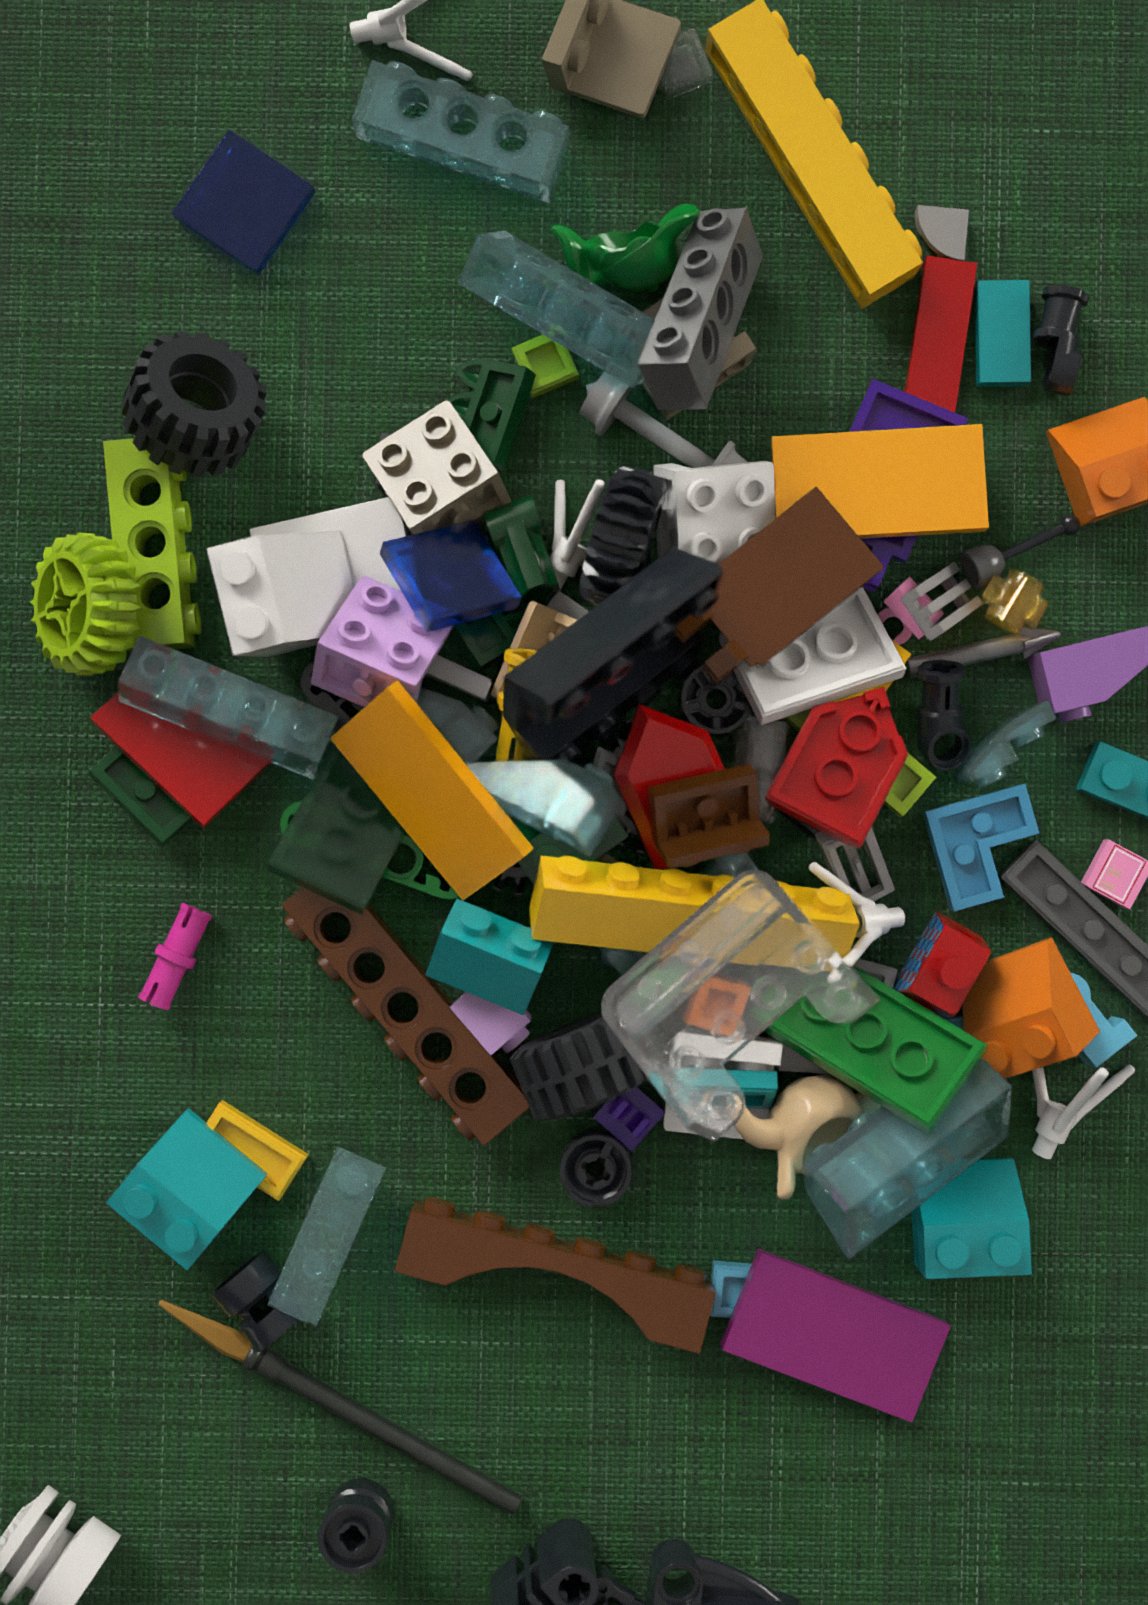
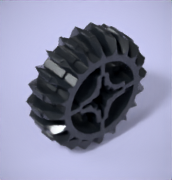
[579,466,666,606]

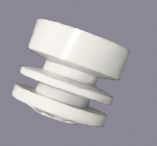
[0,1485,121,1605]

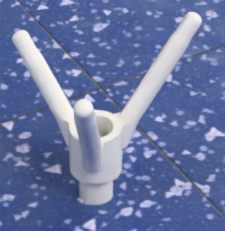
[350,0,472,81]
[550,480,605,591]
[809,862,905,986]
[1032,1065,1135,1159]

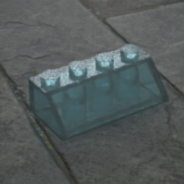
[803,1058,1012,1259]

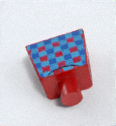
[893,910,991,1019]

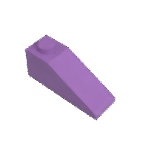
[1027,626,1148,723]

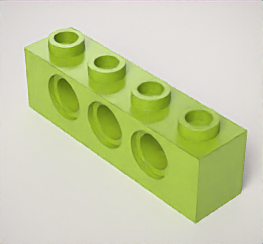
[103,438,201,654]

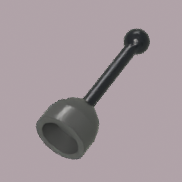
[960,515,1080,590]

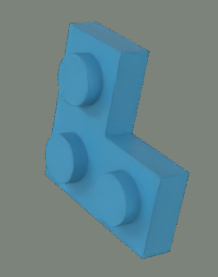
[922,784,1039,911]

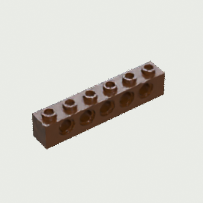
[281,864,529,1146]

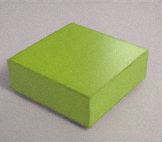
[512,328,579,399]

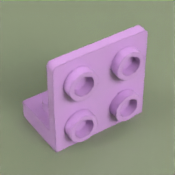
[311,576,456,707]

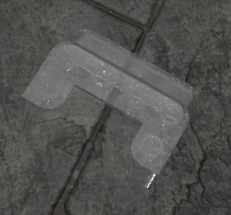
[601,870,881,1142]

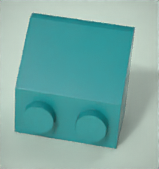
[425,899,554,1016]
[106,1108,267,1270]
[910,1157,1032,1279]

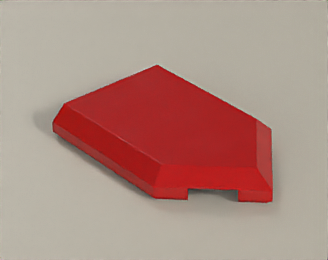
[764,687,908,848]
[612,704,724,870]

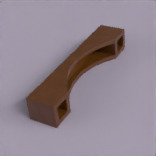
[395,1197,716,1354]

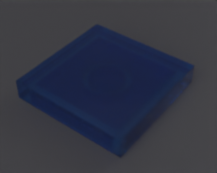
[171,129,316,275]
[380,520,522,633]

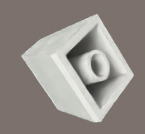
[207,531,355,657]

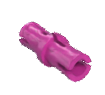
[138,902,213,1010]

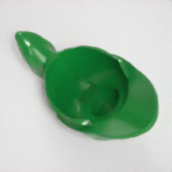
[551,203,700,292]

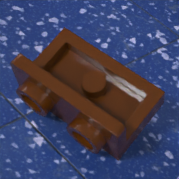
[648,763,770,868]

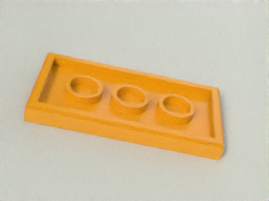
[771,424,989,539]
[330,680,534,901]

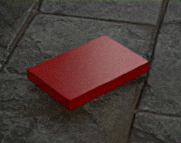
[90,649,277,829]

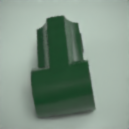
[482,495,560,604]

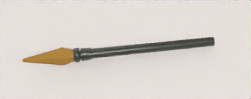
[159,1300,522,1515]

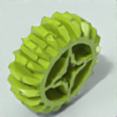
[30,533,142,676]

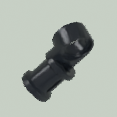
[1032,285,1089,396]
[916,659,971,770]

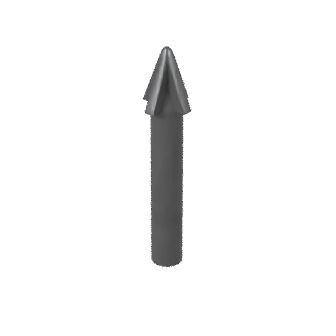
[906,626,1060,678]

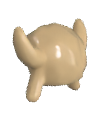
[729,1074,893,1199]

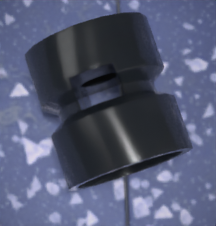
[211,1250,310,1352]
[318,1478,394,1573]

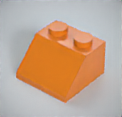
[1046,397,1148,527]
[963,937,1100,1084]

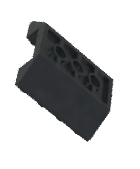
[503,547,724,779]

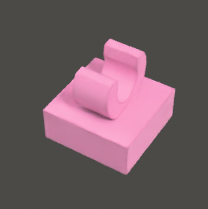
[878,576,944,645]

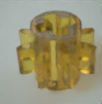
[981,569,1049,634]

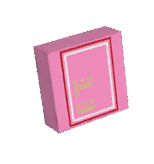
[1081,839,1148,909]

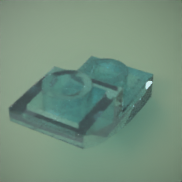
[956,700,1056,788]

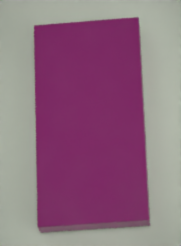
[719,1248,951,1422]

